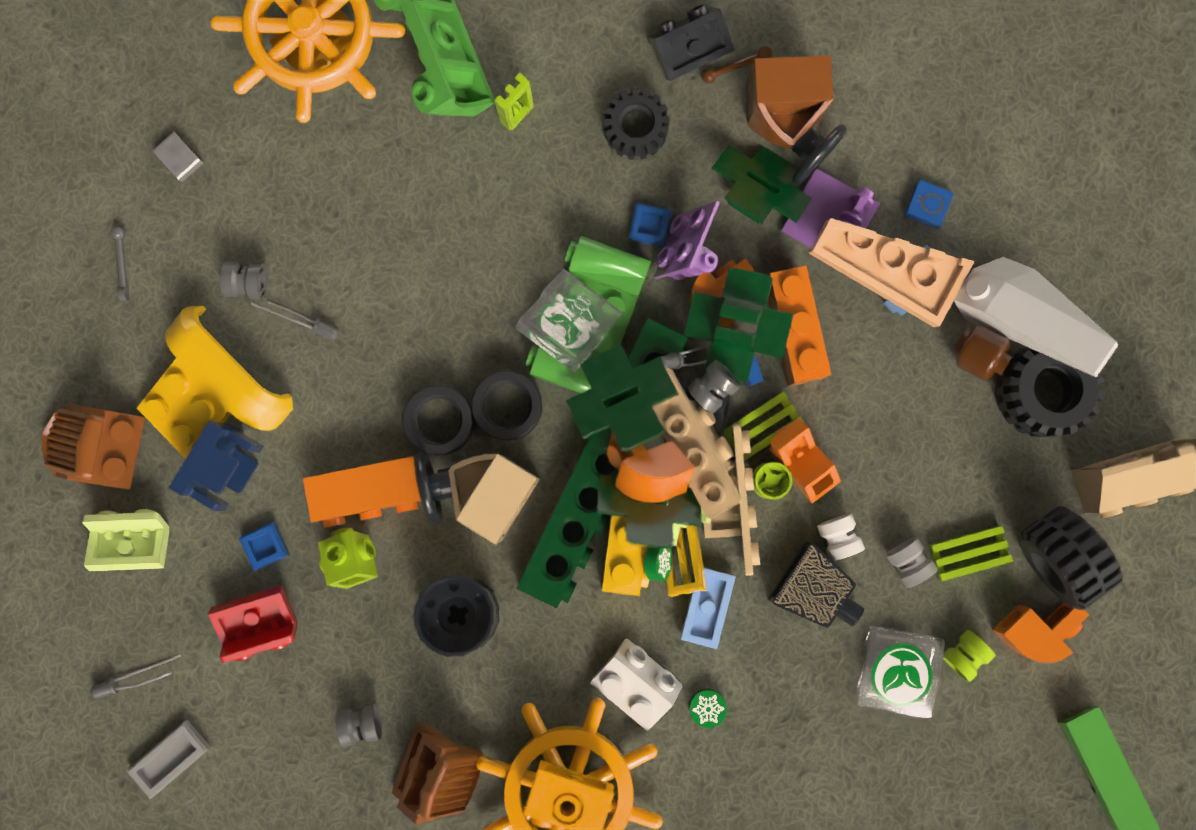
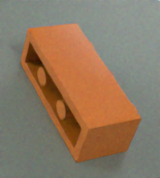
[768,265,832,386]
[303,456,421,528]

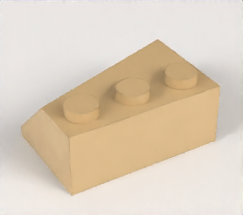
[1071,437,1196,518]

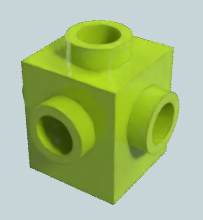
[318,528,378,589]

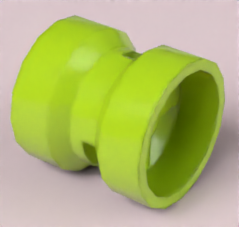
[752,462,792,500]
[941,629,996,683]

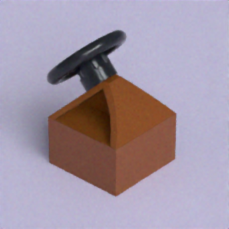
[746,55,847,185]

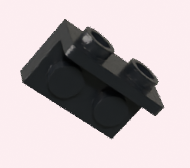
[646,4,735,81]

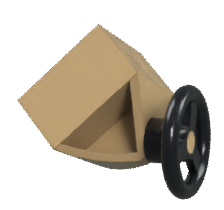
[414,451,540,545]

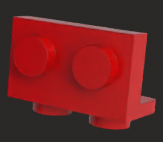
[208,585,298,663]

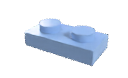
[680,568,736,649]

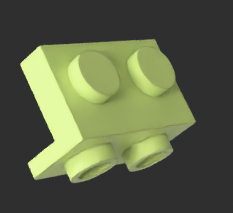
[83,509,169,571]

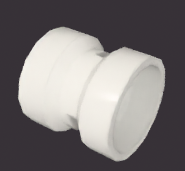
[817,513,865,561]

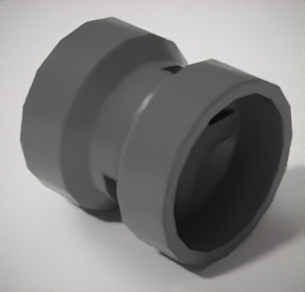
[220,261,268,300]
[688,360,741,413]
[336,703,382,748]

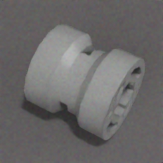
[885,537,938,588]

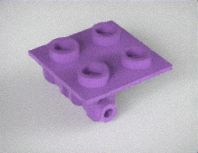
[781,168,880,248]
[653,201,720,280]

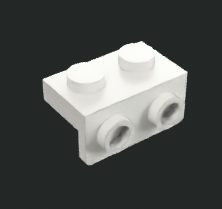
[590,639,682,731]

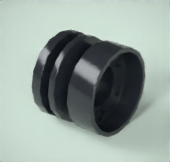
[414,575,500,657]

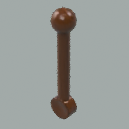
[702,46,773,83]

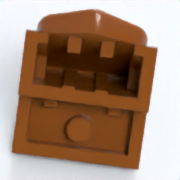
[41,403,145,490]
[392,722,484,825]

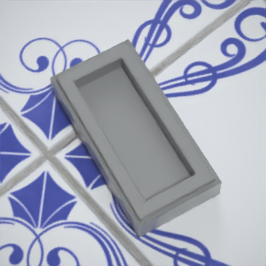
[127,719,211,799]

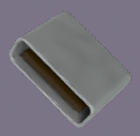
[152,132,203,182]

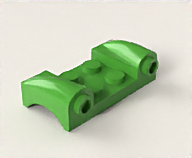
[374,0,495,117]
[526,236,651,393]

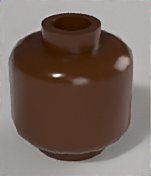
[953,326,1014,380]

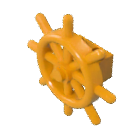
[210,0,405,123]
[476,698,663,830]

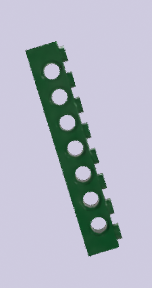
[516,319,690,608]

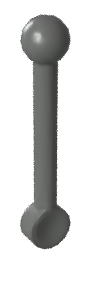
[110,226,130,302]

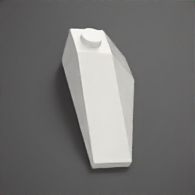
[954,257,1118,377]

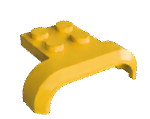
[137,306,293,459]

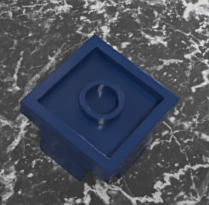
[168,421,264,511]

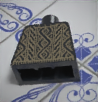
[767,541,864,628]

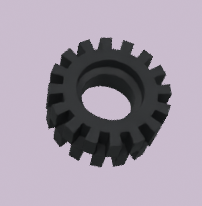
[603,88,670,160]

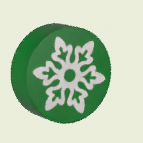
[644,546,672,582]
[689,688,727,728]

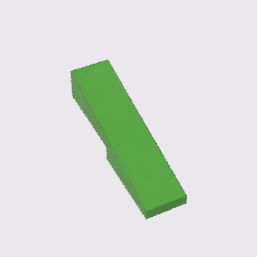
[1058,706,1160,830]

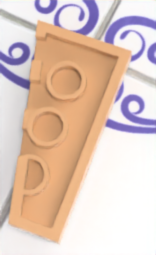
[809,218,975,327]

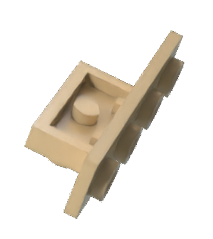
[653,368,742,518]
[704,423,760,576]

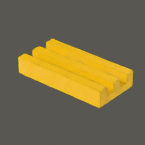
[666,525,707,597]

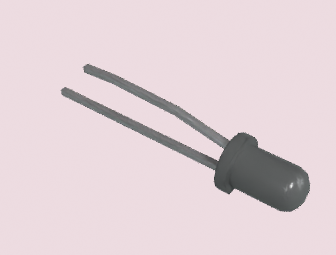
[250,300,339,340]
[660,344,710,370]
[90,654,181,699]

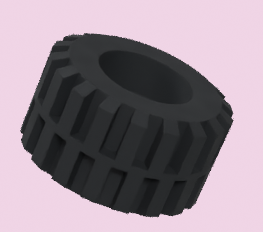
[995,348,1105,437]
[1019,506,1123,611]

